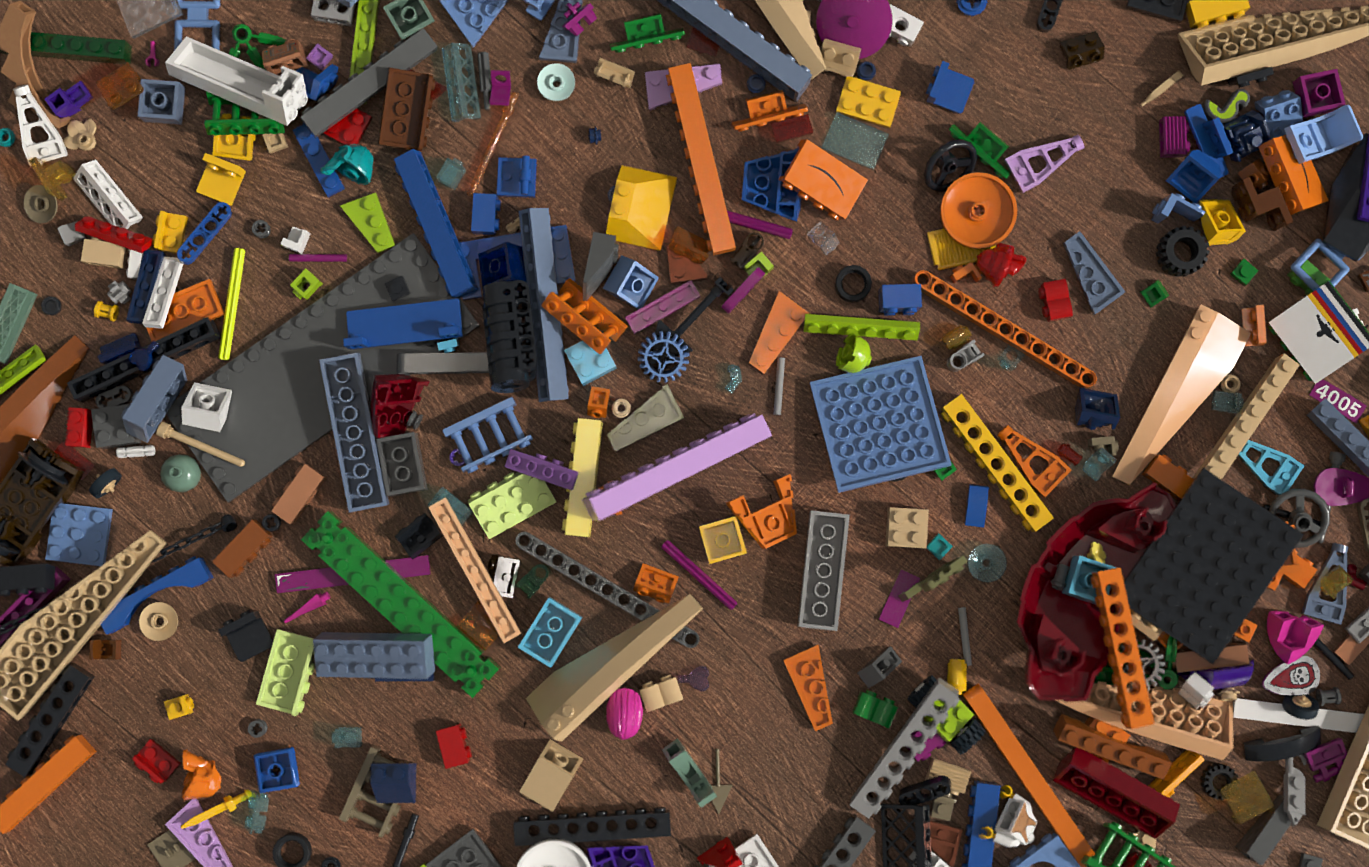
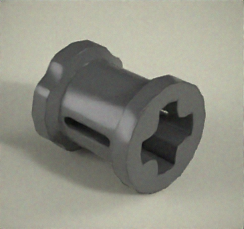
[1316,687,1341,706]

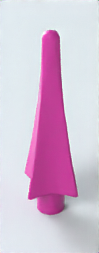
[284,592,331,623]

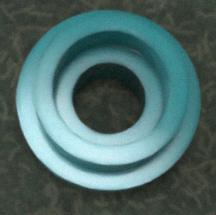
[0,128,16,147]

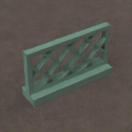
[0,283,38,364]

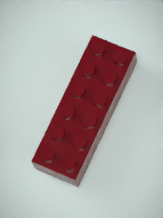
[1053,747,1180,839]

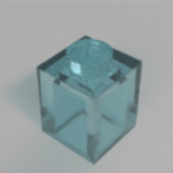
[436,158,466,190]

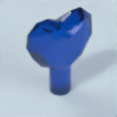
[129,340,159,371]

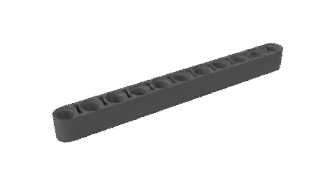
[515,532,699,648]

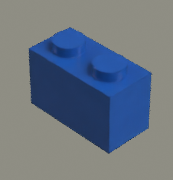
[471,193,501,235]

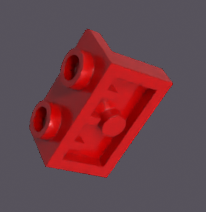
[132,739,181,783]

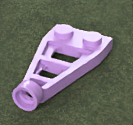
[1004,135,1084,193]

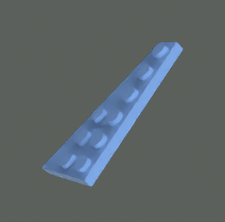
[440,0,508,48]

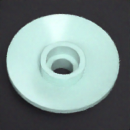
[537,63,575,101]

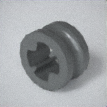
[252,220,271,239]
[407,411,423,430]
[248,719,268,738]

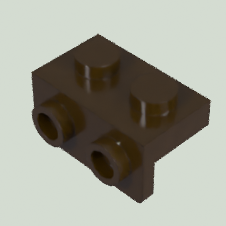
[1060,31,1105,70]

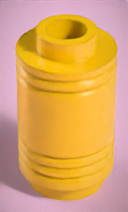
[947,659,967,695]

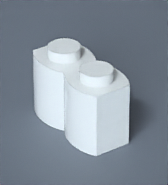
[1178,672,1214,709]

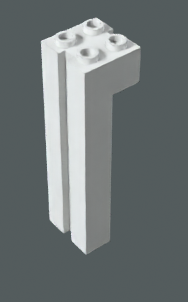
[165,36,308,126]

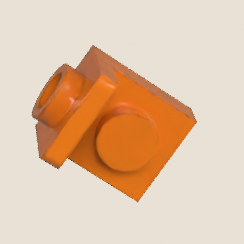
[587,386,610,418]

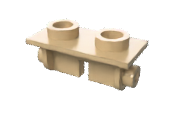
[594,58,635,88]

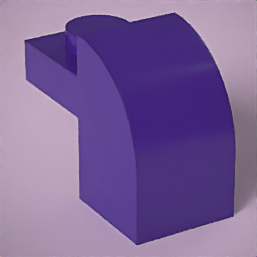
[44,80,94,118]

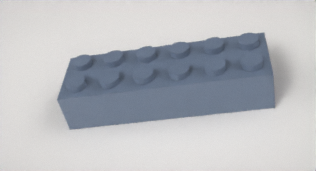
[313,632,435,679]

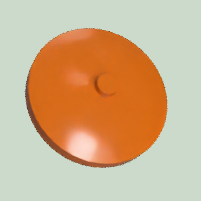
[940,172,1017,249]

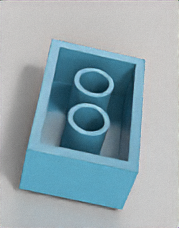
[518,597,583,668]

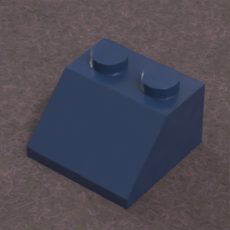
[371,763,416,803]

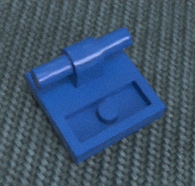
[497,156,537,198]

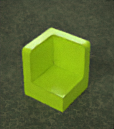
[744,252,774,276]

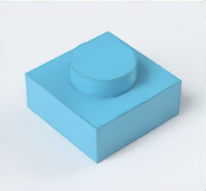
[437,338,459,353]

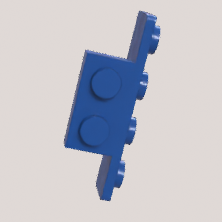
[1184,104,1233,178]

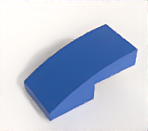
[964,484,989,528]

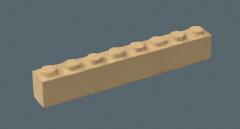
[1193,353,1300,480]

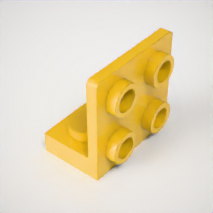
[196,153,246,206]

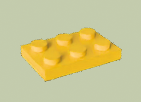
[836,76,901,129]

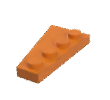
[749,291,810,375]
[783,644,833,732]

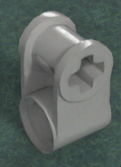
[947,339,985,372]

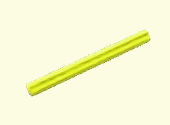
[218,248,245,360]

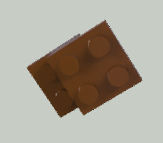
[1231,177,1294,231]

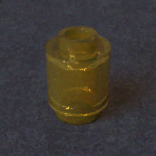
[942,325,972,351]

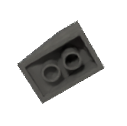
[583,232,619,301]

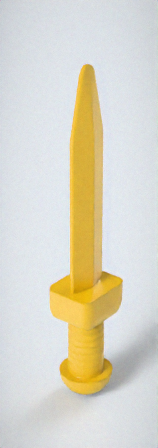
[181,789,252,829]

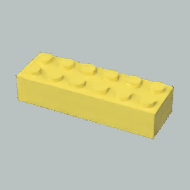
[562,418,603,537]

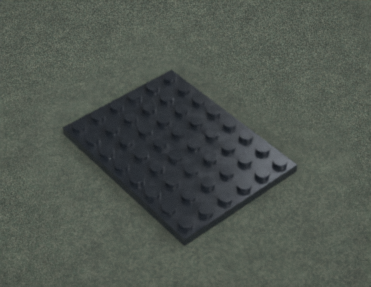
[1124,468,1304,664]

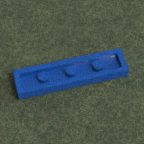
[292,124,345,197]

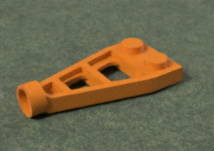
[997,425,1071,497]

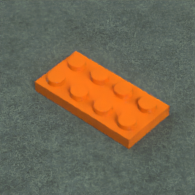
[146,279,225,343]

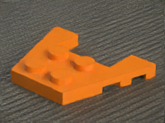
[726,474,797,549]

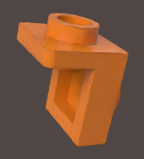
[950,262,982,283]

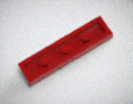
[75,216,153,253]

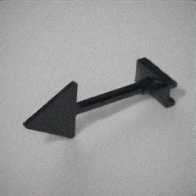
[649,273,734,365]

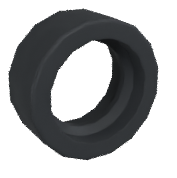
[835,265,872,303]
[272,832,312,867]

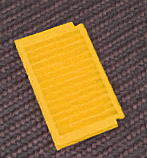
[927,229,996,270]

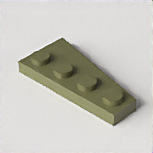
[607,384,684,452]

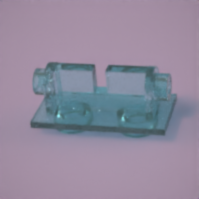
[245,791,269,834]

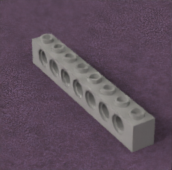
[850,677,960,818]

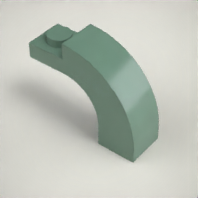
[662,738,717,808]

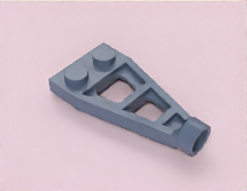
[1301,543,1349,625]

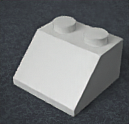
[181,382,232,432]

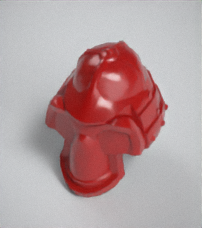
[976,243,1027,287]

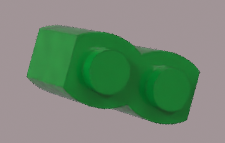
[852,690,898,729]

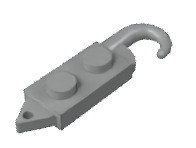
[1284,754,1307,826]

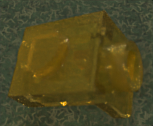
[1320,565,1353,599]

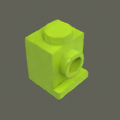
[290,268,323,300]

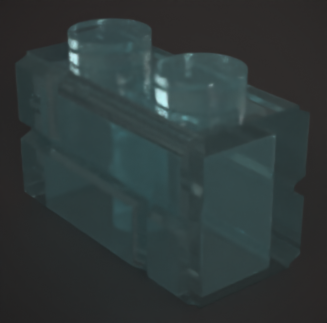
[428,487,473,526]

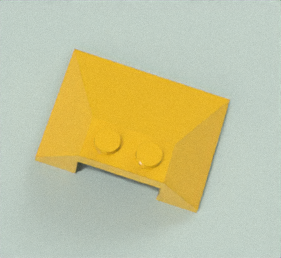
[606,165,677,251]

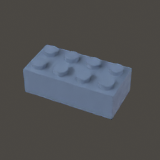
[122,355,187,443]

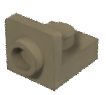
[1087,436,1119,456]
[930,793,956,821]

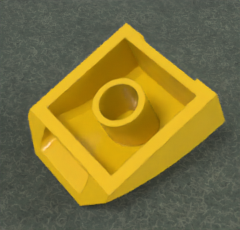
[1199,199,1246,246]

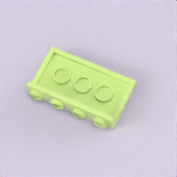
[468,472,556,539]
[256,629,315,716]

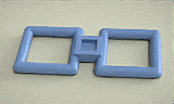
[174,0,220,51]
[1291,238,1366,291]

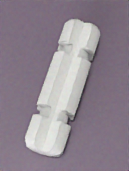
[116,445,155,458]

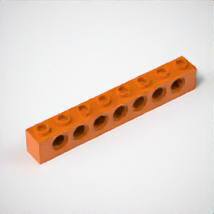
[1091,567,1154,729]

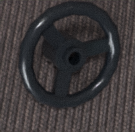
[924,139,977,192]

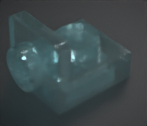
[332,727,362,748]

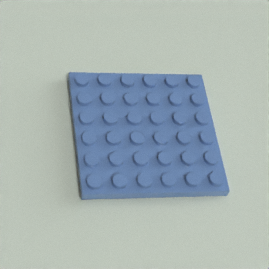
[810,356,952,493]

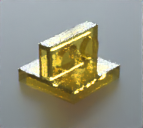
[29,157,76,201]

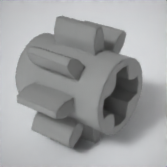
[107,281,132,304]

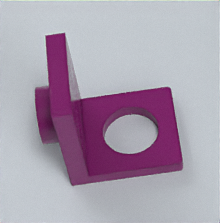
[490,70,511,106]

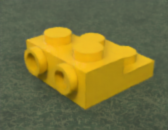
[212,113,256,161]

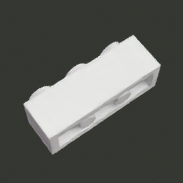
[126,249,144,279]

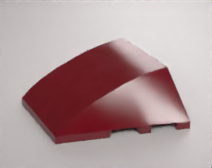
[371,374,430,438]

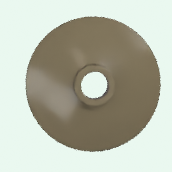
[24,185,58,223]

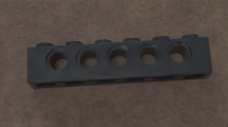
[5,664,95,777]

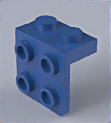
[926,61,974,114]
[296,64,339,101]

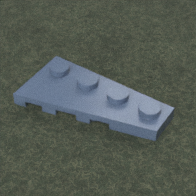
[539,0,583,63]
[1063,231,1125,315]

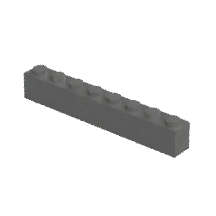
[301,28,438,138]

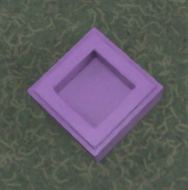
[306,44,333,71]

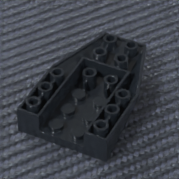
[1322,133,1369,262]

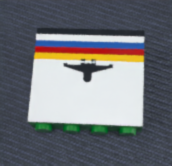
[1268,279,1369,384]

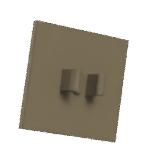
[148,830,196,867]

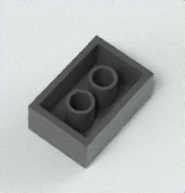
[376,432,428,497]

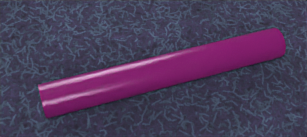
[289,254,347,262]

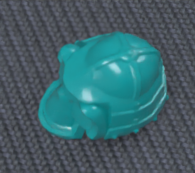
[320,144,374,185]

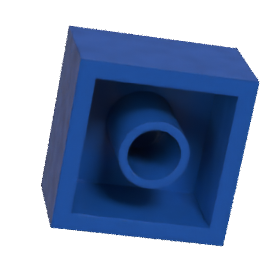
[878,284,922,316]

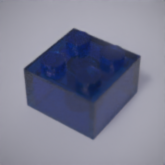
[478,242,526,292]

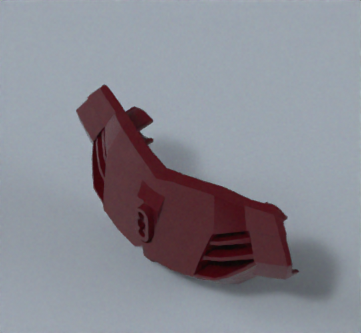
[1017,483,1176,702]

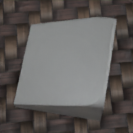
[57,221,87,247]

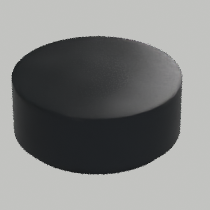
[41,296,62,316]

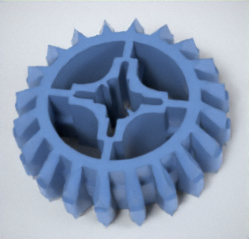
[638,331,689,383]

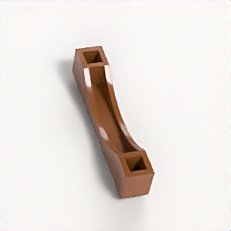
[1053,714,1172,780]

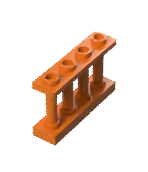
[541,278,628,354]

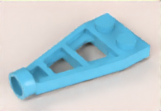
[1238,440,1304,496]

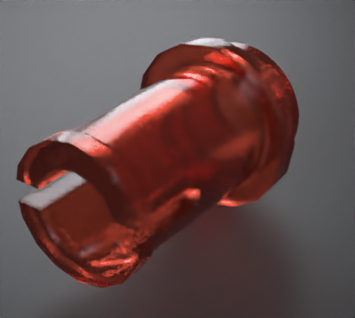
[1057,443,1083,466]

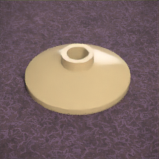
[139,602,178,641]

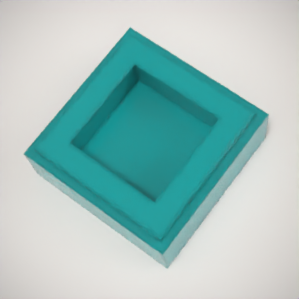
[926,533,953,560]

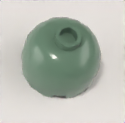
[160,454,201,493]

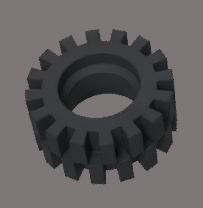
[1200,763,1240,800]

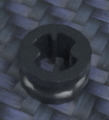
[262,514,281,531]

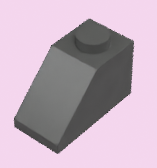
[857,646,902,688]

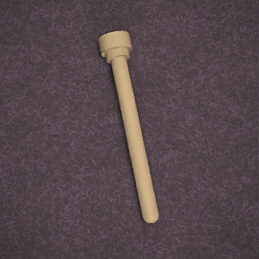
[156,422,245,467]

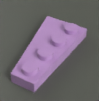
[645,64,722,111]
[165,799,233,867]

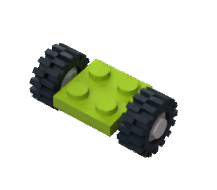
[907,675,986,755]

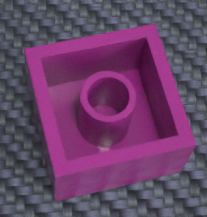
[1293,69,1346,118]

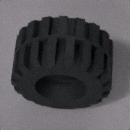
[1156,226,1210,277]

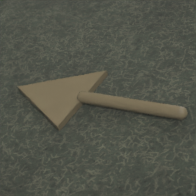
[711,748,732,814]

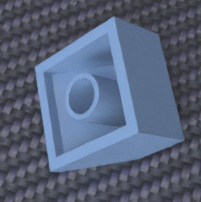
[603,255,659,310]

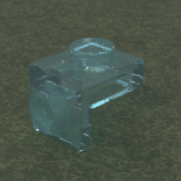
[1211,391,1244,414]
[1082,447,1116,481]

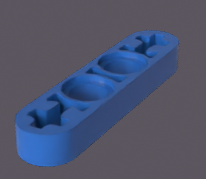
[177,202,232,265]

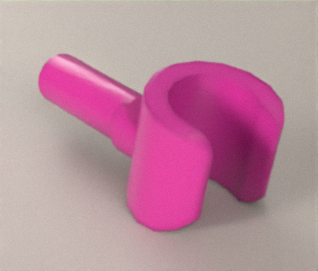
[145,41,160,67]

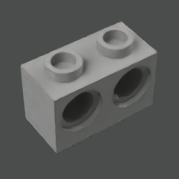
[311,0,355,26]

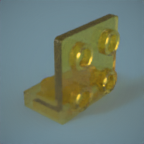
[1220,771,1275,824]

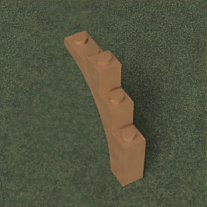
[0,1,71,129]

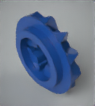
[956,0,987,17]

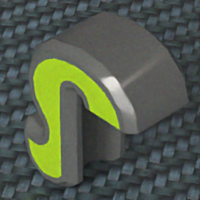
[1201,89,1250,125]

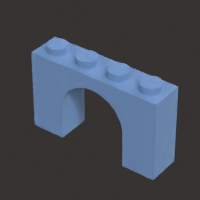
[1008,833,1080,867]

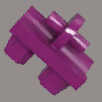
[562,2,597,36]

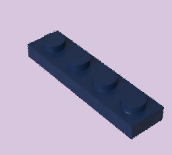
[126,250,166,324]

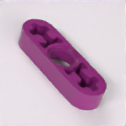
[721,267,766,314]

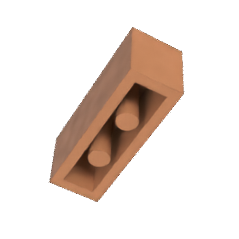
[271,464,327,525]

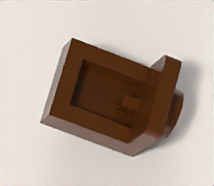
[89,639,121,660]

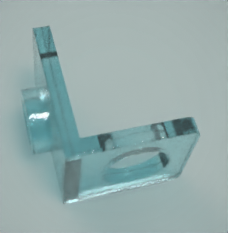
[997,345,1024,372]

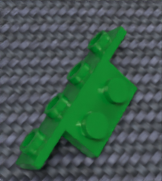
[609,13,685,53]
[949,122,1011,178]

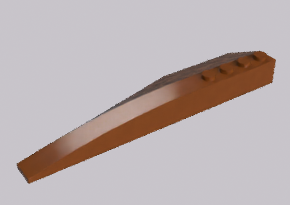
[0,335,90,484]

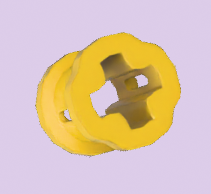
[94,301,119,322]

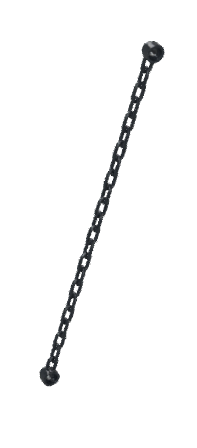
[0,514,237,635]

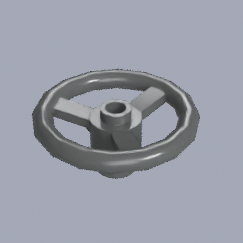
[1269,488,1330,548]

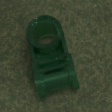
[515,564,551,599]

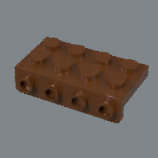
[378,67,435,151]

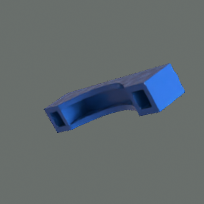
[101,556,214,635]

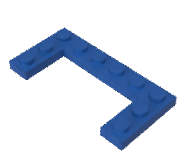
[459,225,576,300]

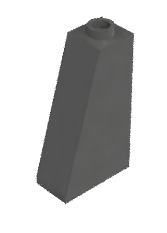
[1235,794,1291,866]

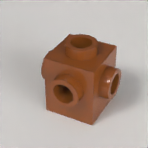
[1238,158,1271,190]

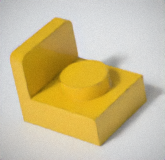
[164,694,194,720]

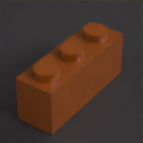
[212,519,273,578]

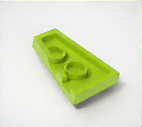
[340,193,396,253]

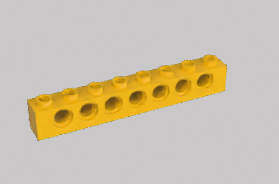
[941,394,1054,532]

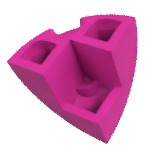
[1267,611,1324,664]

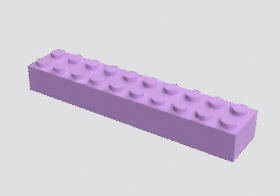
[582,413,772,521]

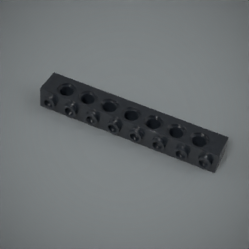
[67,317,221,403]
[513,807,671,846]

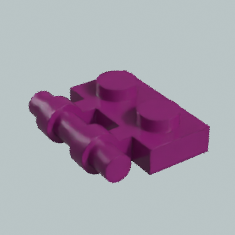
[1304,738,1347,783]

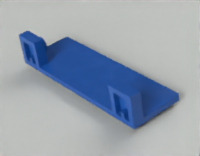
[343,299,463,350]

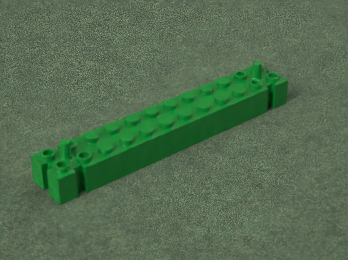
[301,511,501,698]

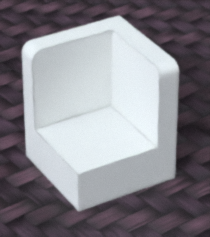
[280,227,311,254]

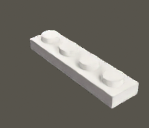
[142,257,183,329]

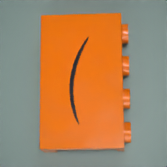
[1258,135,1329,215]
[778,139,868,221]

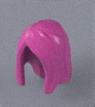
[606,688,643,740]

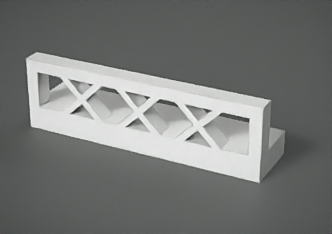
[73,160,143,230]

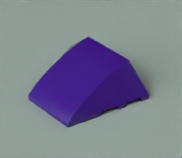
[1178,660,1254,690]
[587,845,655,867]

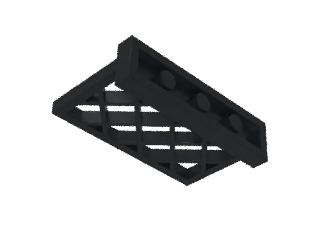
[881,804,932,867]

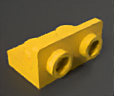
[153,211,188,253]

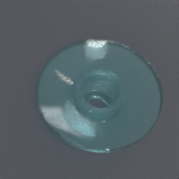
[968,544,1007,582]

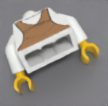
[979,785,1037,847]

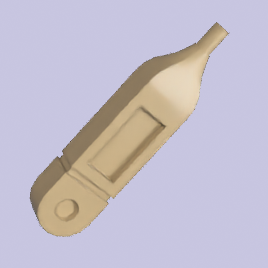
[1140,70,1184,107]

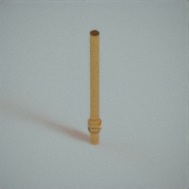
[466,91,520,198]

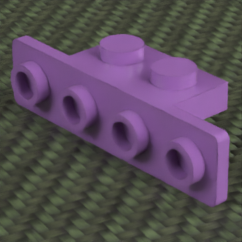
[505,449,578,490]

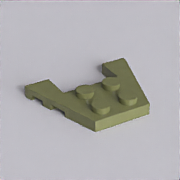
[898,555,968,602]

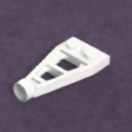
[13,84,68,166]

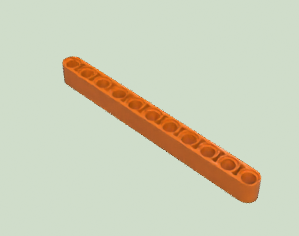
[912,270,1097,389]
[962,683,1095,867]

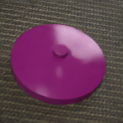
[816,0,893,59]

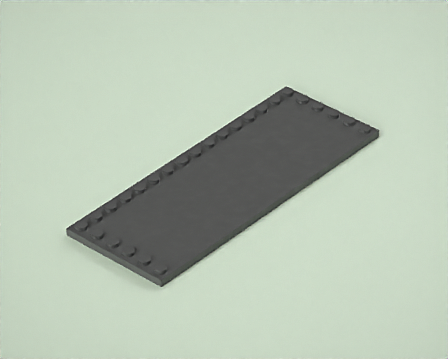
[167,233,480,503]

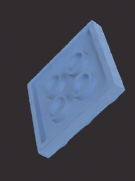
[45,503,113,566]

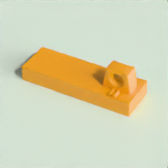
[1148,750,1204,798]

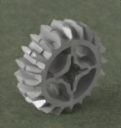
[1111,639,1165,691]

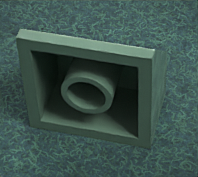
[383,0,435,40]

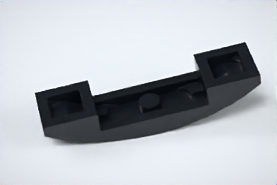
[1243,726,1321,761]

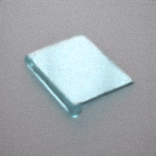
[822,112,889,170]

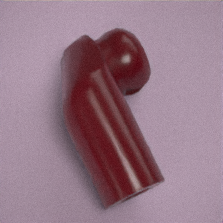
[1347,564,1367,590]

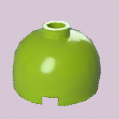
[836,333,872,373]

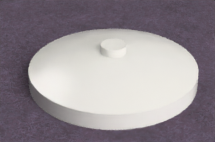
[516,839,591,867]

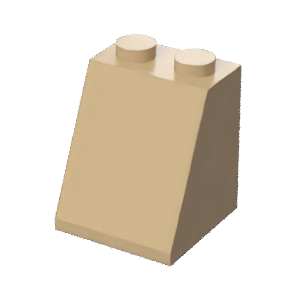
[519,739,583,812]

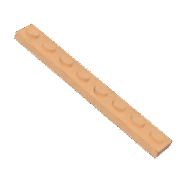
[428,498,521,643]

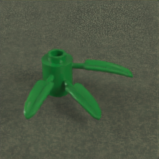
[229,24,287,70]
[1138,635,1179,689]

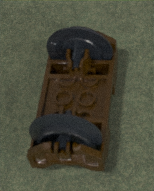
[0,438,85,566]

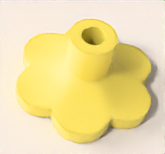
[1087,542,1106,564]

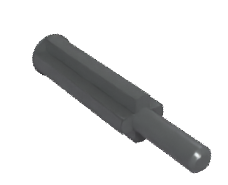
[477,52,491,110]

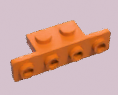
[732,90,808,131]

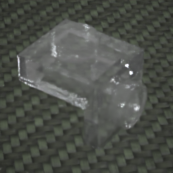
[807,221,839,255]

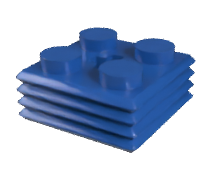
[253,747,300,793]

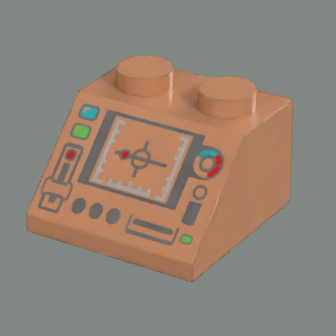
[262,39,309,76]

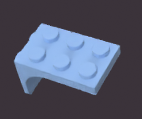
[1284,105,1363,164]

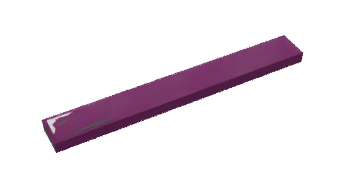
[275,555,431,593]

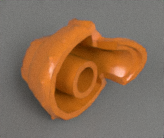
[181,749,221,800]

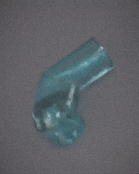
[725,364,742,394]

